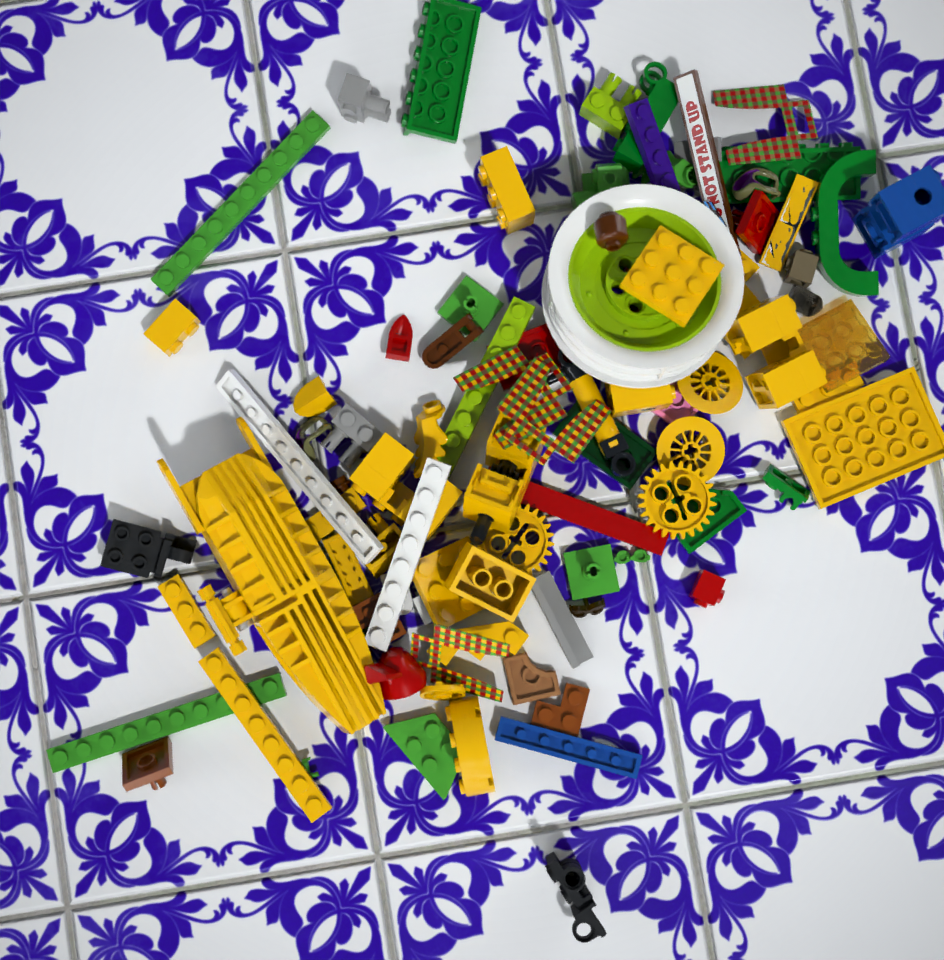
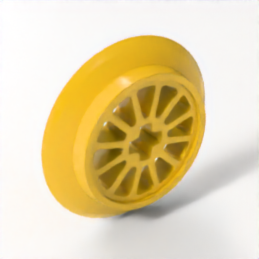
[677,352,743,414]
[656,416,725,486]

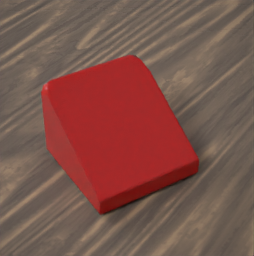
[364,663,402,684]

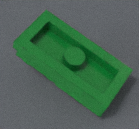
[762,464,810,510]

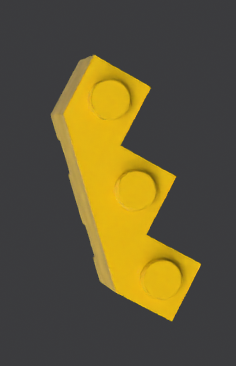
[426,621,529,666]

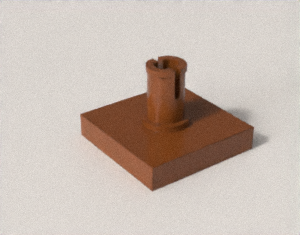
[122,736,173,792]

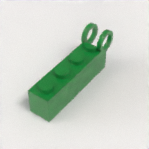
[612,62,678,175]

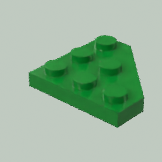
[654,482,747,554]

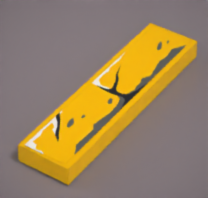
[758,174,819,272]

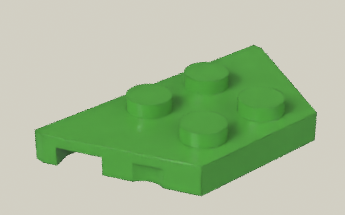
[383,713,458,800]

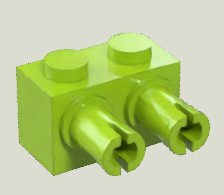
[579,72,642,139]

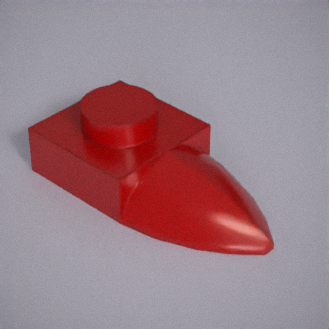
[385,315,413,362]

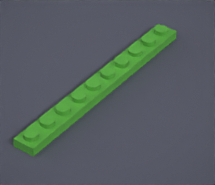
[150,110,331,297]
[46,673,287,773]

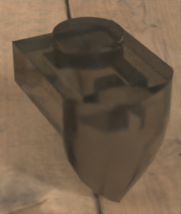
[789,284,823,317]

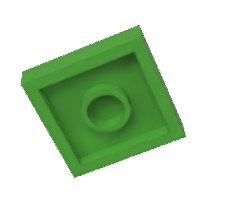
[438,275,504,342]
[563,544,620,600]

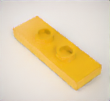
[322,533,374,606]

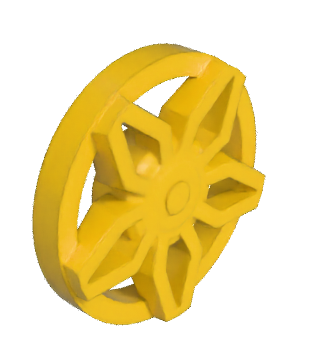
[420,682,466,701]

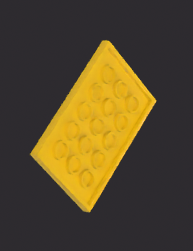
[781,366,944,509]

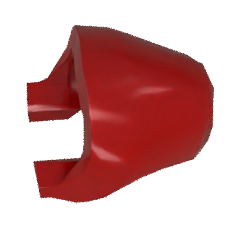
[379,647,427,700]

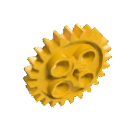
[637,461,717,540]
[477,504,554,576]

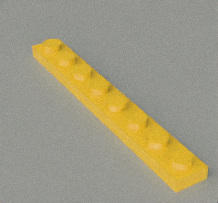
[198,647,332,823]

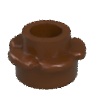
[330,474,350,494]

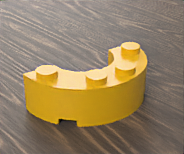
[445,695,496,797]

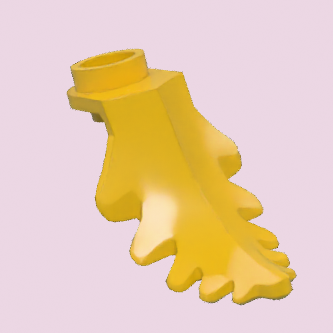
[413,400,448,478]

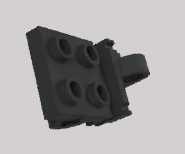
[100,519,197,582]
[545,852,607,943]

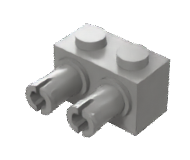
[338,73,391,123]
[320,403,383,469]

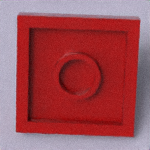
[732,189,780,255]

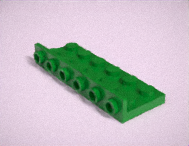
[400,0,482,144]
[719,142,861,204]

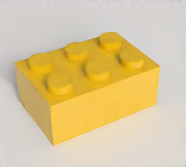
[478,146,536,235]
[444,541,536,623]

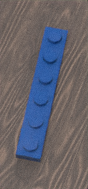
[494,716,643,779]

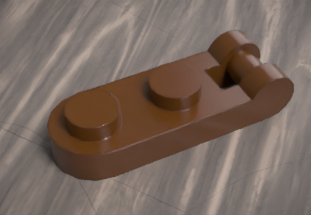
[422,313,484,369]

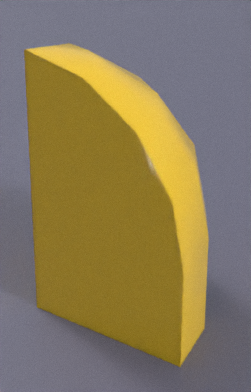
[293,376,337,417]

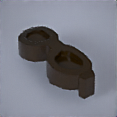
[569,598,606,618]

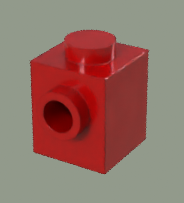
[689,569,726,609]

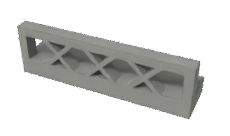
[531,571,594,669]

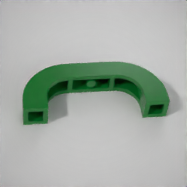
[810,149,879,297]

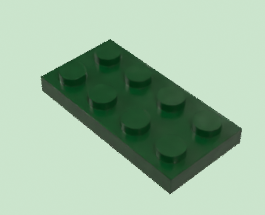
[552,400,656,491]

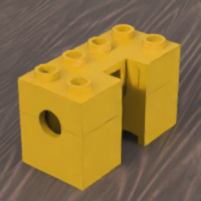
[726,294,828,409]
[349,432,463,541]

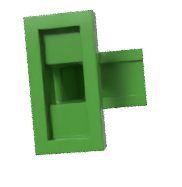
[581,163,630,193]

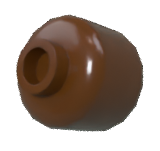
[594,211,629,252]

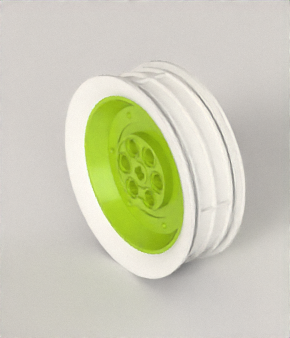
[541,184,744,388]

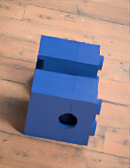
[852,165,944,259]

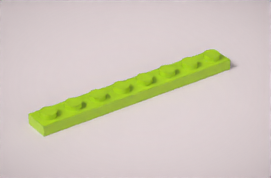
[437,296,536,479]

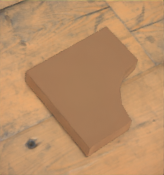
[503,652,561,705]

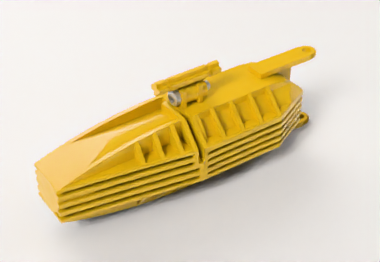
[156,417,386,734]

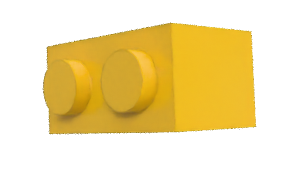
[143,299,201,357]

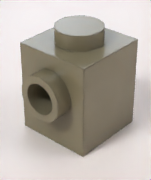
[784,249,819,289]

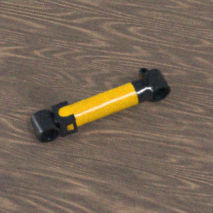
[546,349,636,478]

